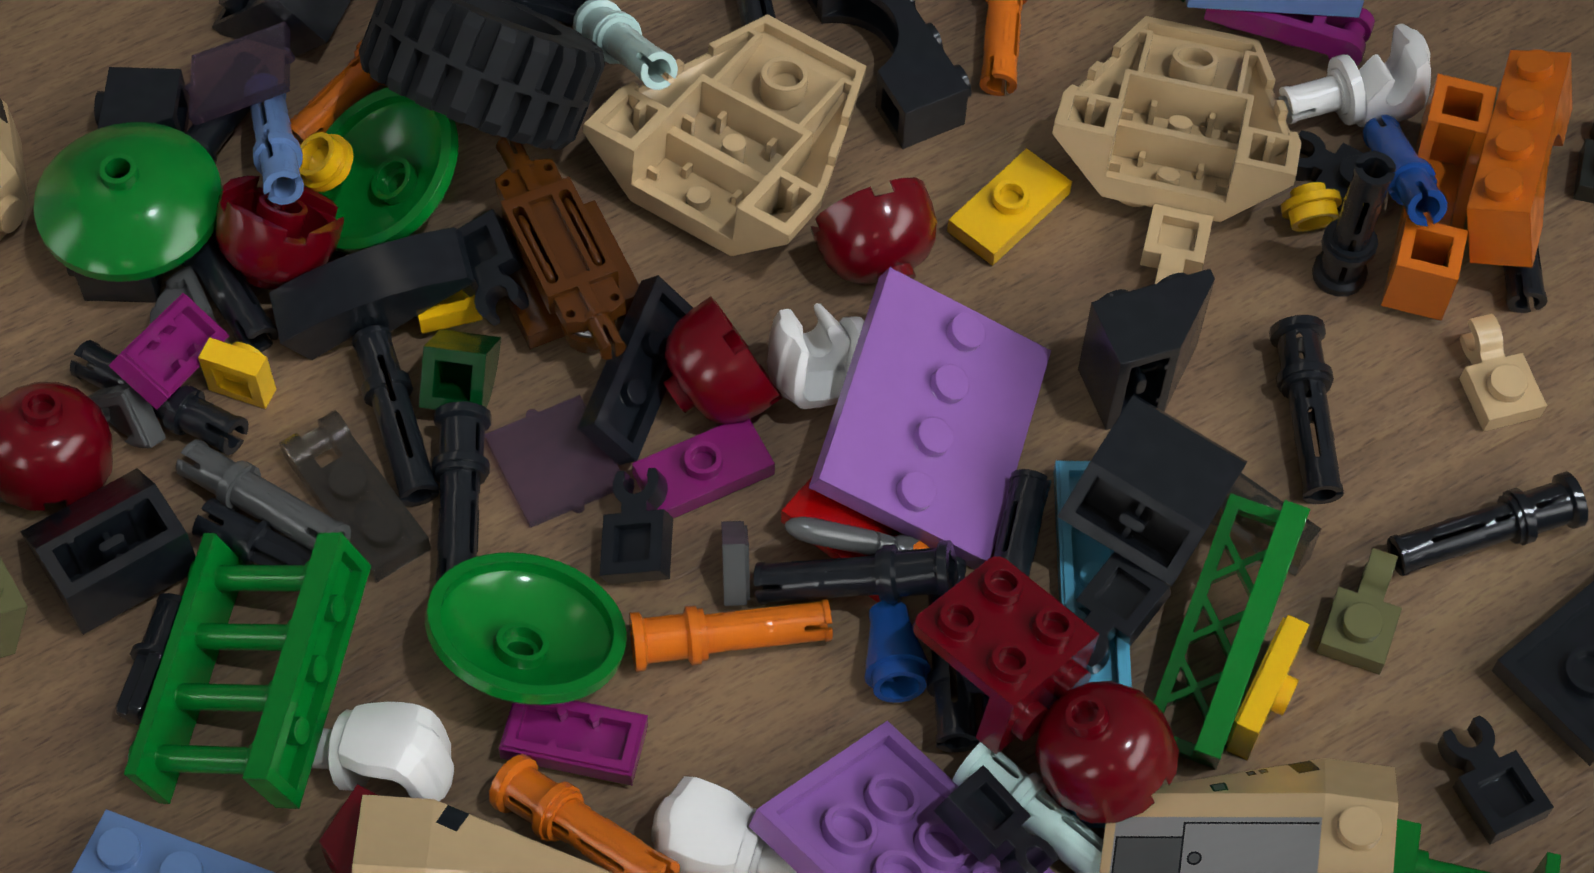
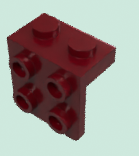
[913,556,1100,754]

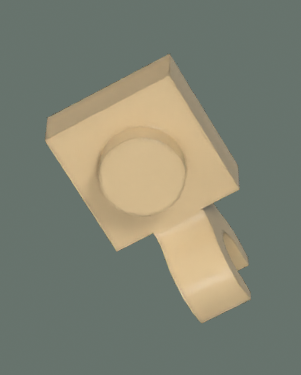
[1140,204,1214,284]
[1459,314,1547,432]

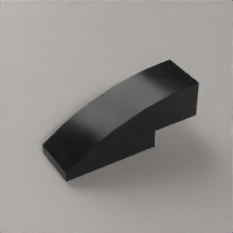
[269,227,475,360]

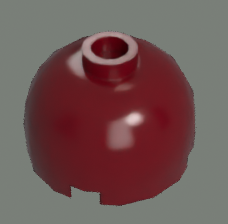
[215,175,344,289]
[811,177,937,285]
[663,296,782,424]
[0,382,113,511]
[1035,681,1179,823]

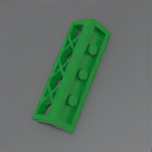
[1153,493,1310,769]

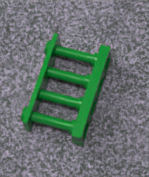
[124,532,372,809]

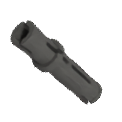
[176,440,351,551]

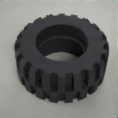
[359,0,605,150]

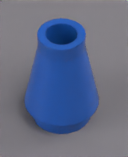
[864,601,931,703]

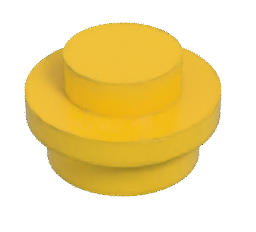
[299,132,354,192]
[1280,182,1342,232]

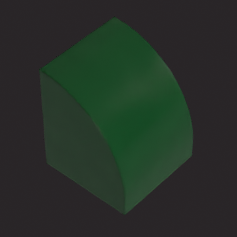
[419,329,501,410]

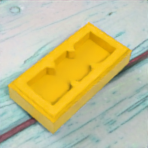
[947,148,1072,266]
[1226,615,1310,761]

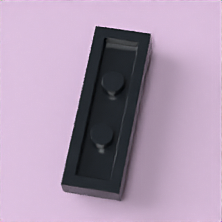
[577,275,693,465]

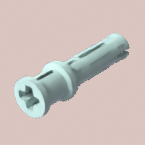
[573,0,678,90]
[952,742,1103,873]

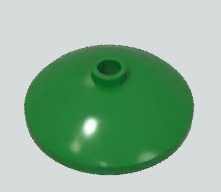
[304,87,459,254]
[33,122,222,282]
[425,552,627,705]

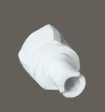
[1279,24,1431,127]
[767,303,864,409]
[312,702,454,801]
[651,776,797,873]

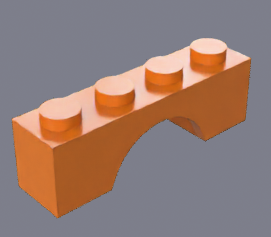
[1467,49,1572,268]
[1381,73,1497,321]

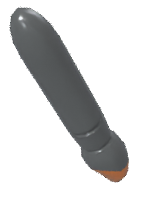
[785,516,929,556]

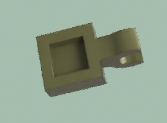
[1316,548,1402,675]

